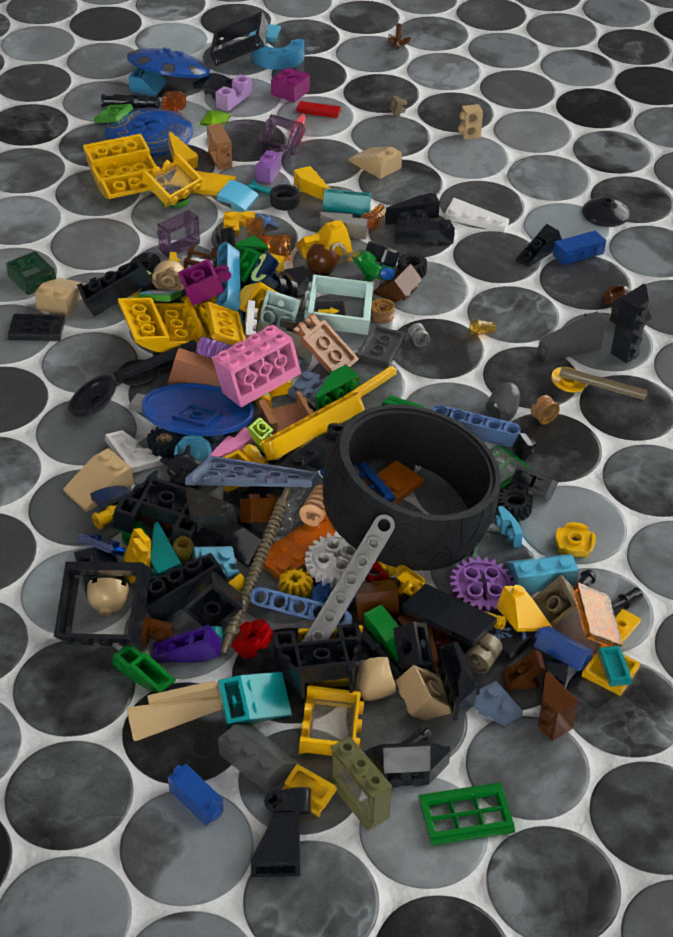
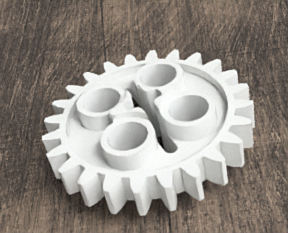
[305,531,369,588]

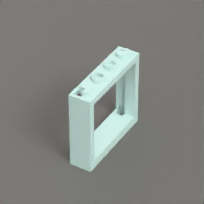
[304,275,373,335]

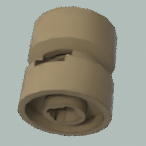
[465,633,503,674]

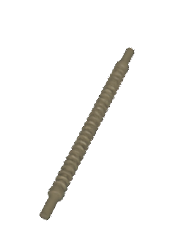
[221,487,293,656]

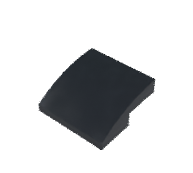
[192,73,228,94]

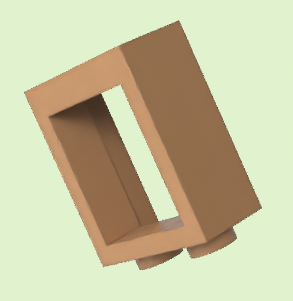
[206,123,232,170]

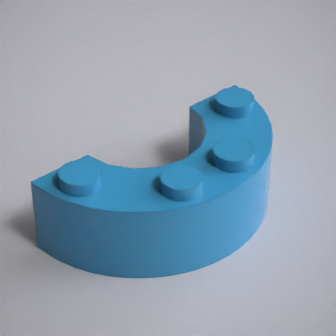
[251,39,305,70]

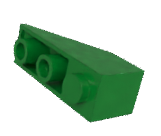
[315,364,359,411]

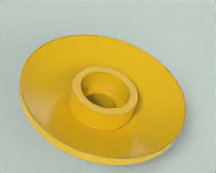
[551,367,586,393]

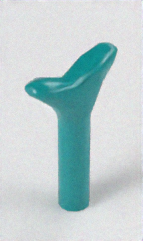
[246,179,271,195]

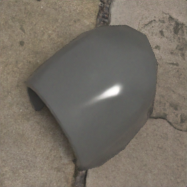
[486,382,520,421]

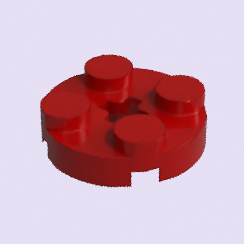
[231,619,273,659]

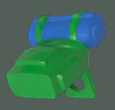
[351,250,395,282]

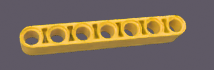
[261,392,365,460]

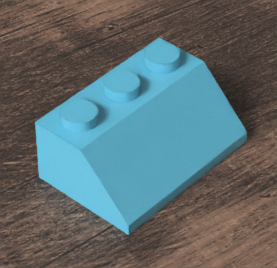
[505,554,579,593]

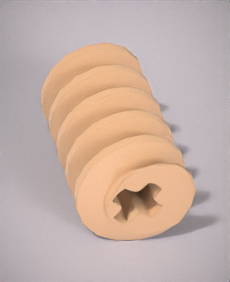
[299,485,326,526]

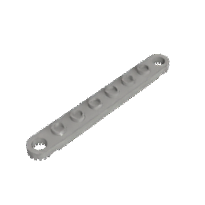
[302,514,395,642]

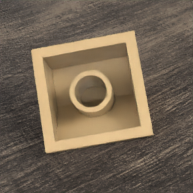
[395,665,451,721]

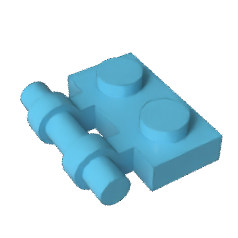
[192,546,239,579]

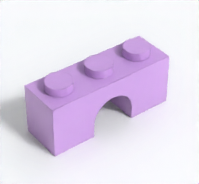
[216,74,252,112]

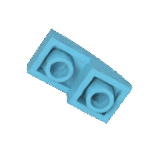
[494,506,523,548]

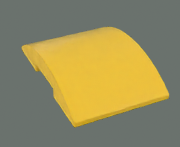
[83,134,169,199]
[118,296,217,353]

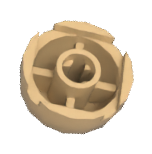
[152,260,184,291]
[86,578,129,616]

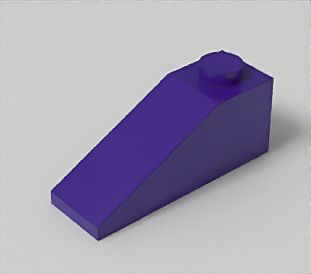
[152,625,222,663]

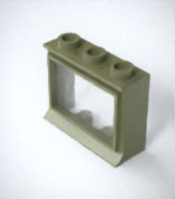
[328,736,392,831]

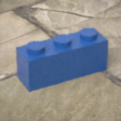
[553,230,606,265]

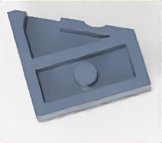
[473,681,523,726]

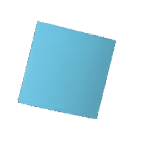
[217,180,259,212]

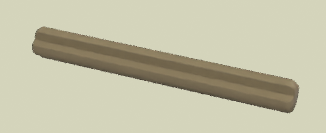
[559,367,647,400]

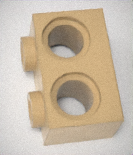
[458,104,483,139]

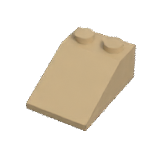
[349,147,402,179]
[35,278,86,316]
[63,448,134,512]

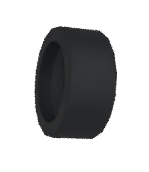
[270,184,299,211]

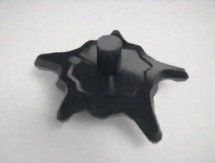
[160,445,203,488]

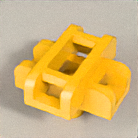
[395,565,426,597]

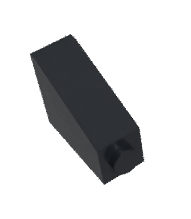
[251,811,300,877]

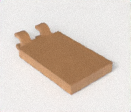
[293,313,359,374]

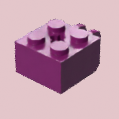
[271,68,310,103]
[178,260,231,306]

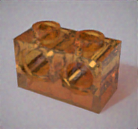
[258,234,291,261]

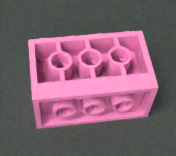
[212,325,301,407]

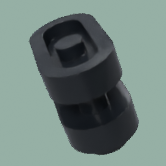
[272,270,298,297]

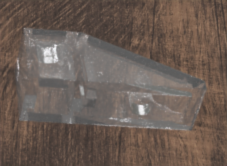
[280,487,312,532]

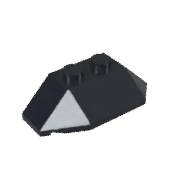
[437,642,480,721]
[362,742,451,788]

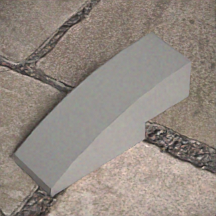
[320,212,368,239]

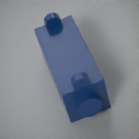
[534,626,594,671]
[168,764,224,826]

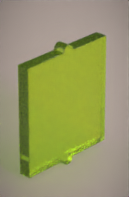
[200,110,231,127]

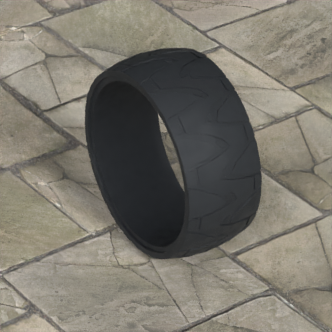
[323,404,501,571]

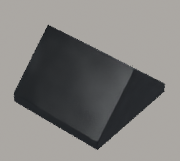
[219,520,275,567]

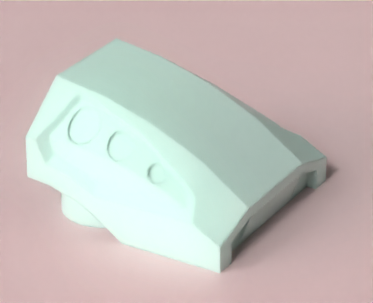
[259,290,301,332]

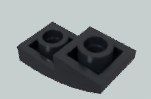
[280,319,310,332]

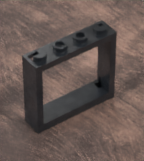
[210,12,268,66]
[53,562,151,647]

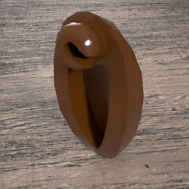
[602,285,629,305]

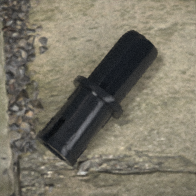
[606,587,643,615]

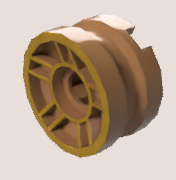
[371,298,395,324]
[530,395,560,424]

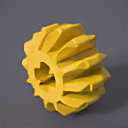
[278,567,313,598]

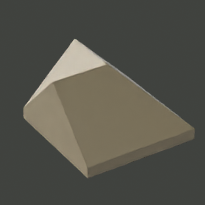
[533,575,583,628]

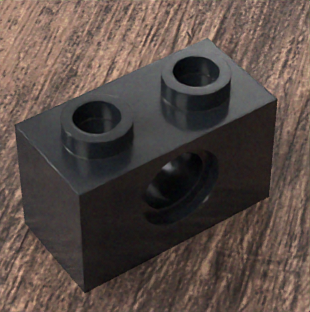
[393,622,434,672]

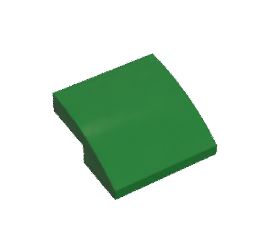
[236,244,262,283]

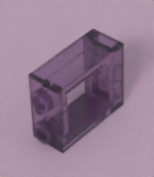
[260,114,306,156]
[157,210,200,258]

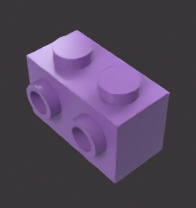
[254,150,281,184]

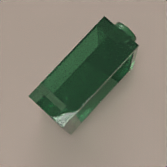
[6,251,56,295]

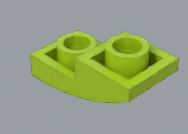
[247,417,273,454]

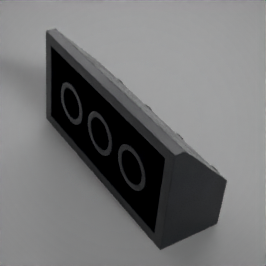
[611,284,649,363]

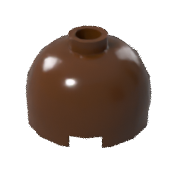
[306,244,340,275]

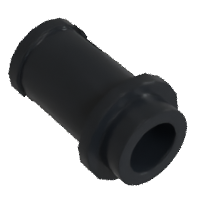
[573,569,596,595]

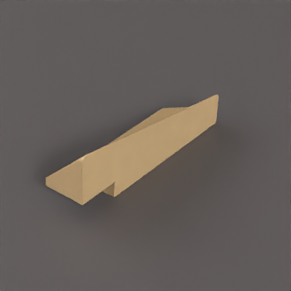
[127,681,222,741]

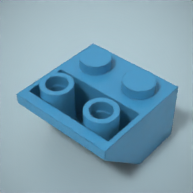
[129,67,167,97]

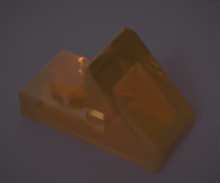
[245,217,267,245]

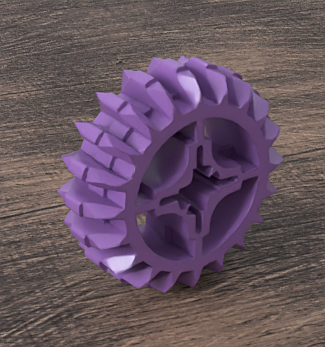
[196,337,232,358]

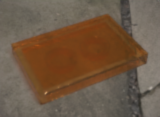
[573,582,623,647]

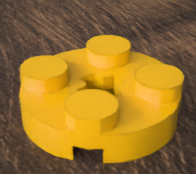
[555,522,596,558]

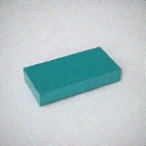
[598,646,632,687]

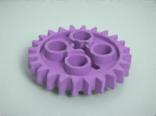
[448,556,516,614]

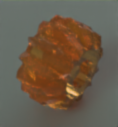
[162,90,186,112]

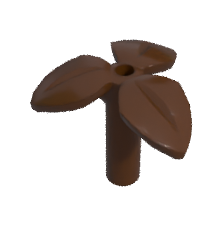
[388,23,411,47]

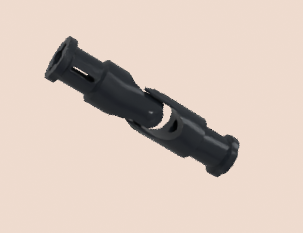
[101,94,160,108]

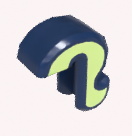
[250,252,279,290]

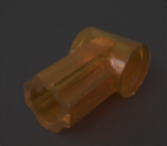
[361,204,386,231]

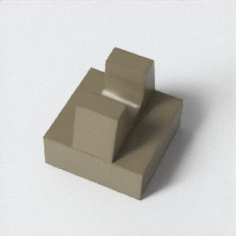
[390,96,408,116]

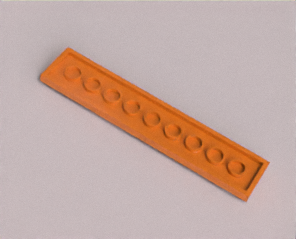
[263,460,424,580]

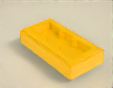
[600,609,641,646]

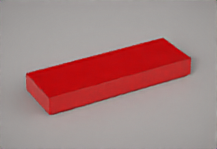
[296,101,341,118]

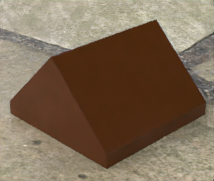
[354,579,400,624]

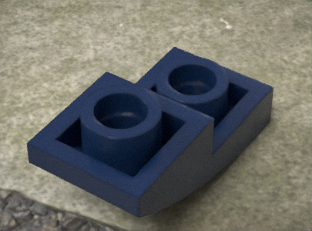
[90,486,131,509]

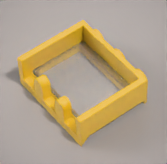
[141,153,203,207]
[299,685,364,756]

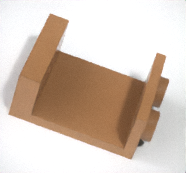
[258,391,314,435]

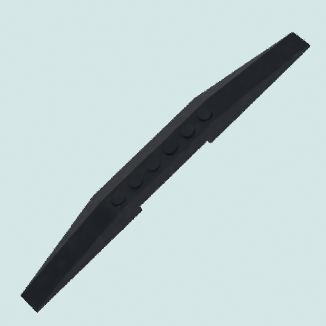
[175,419,351,567]

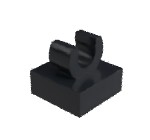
[512,433,537,460]

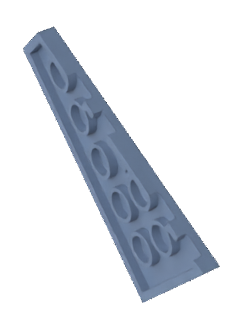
[185,456,319,488]

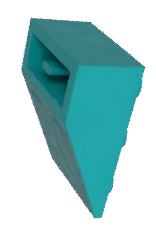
[217,672,292,729]

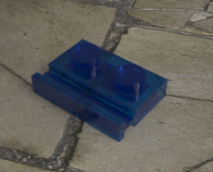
[76,532,126,556]

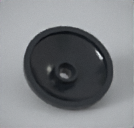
[582,197,630,227]
[68,375,116,417]

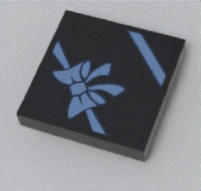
[493,611,537,659]

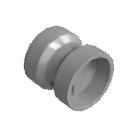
[408,323,430,347]

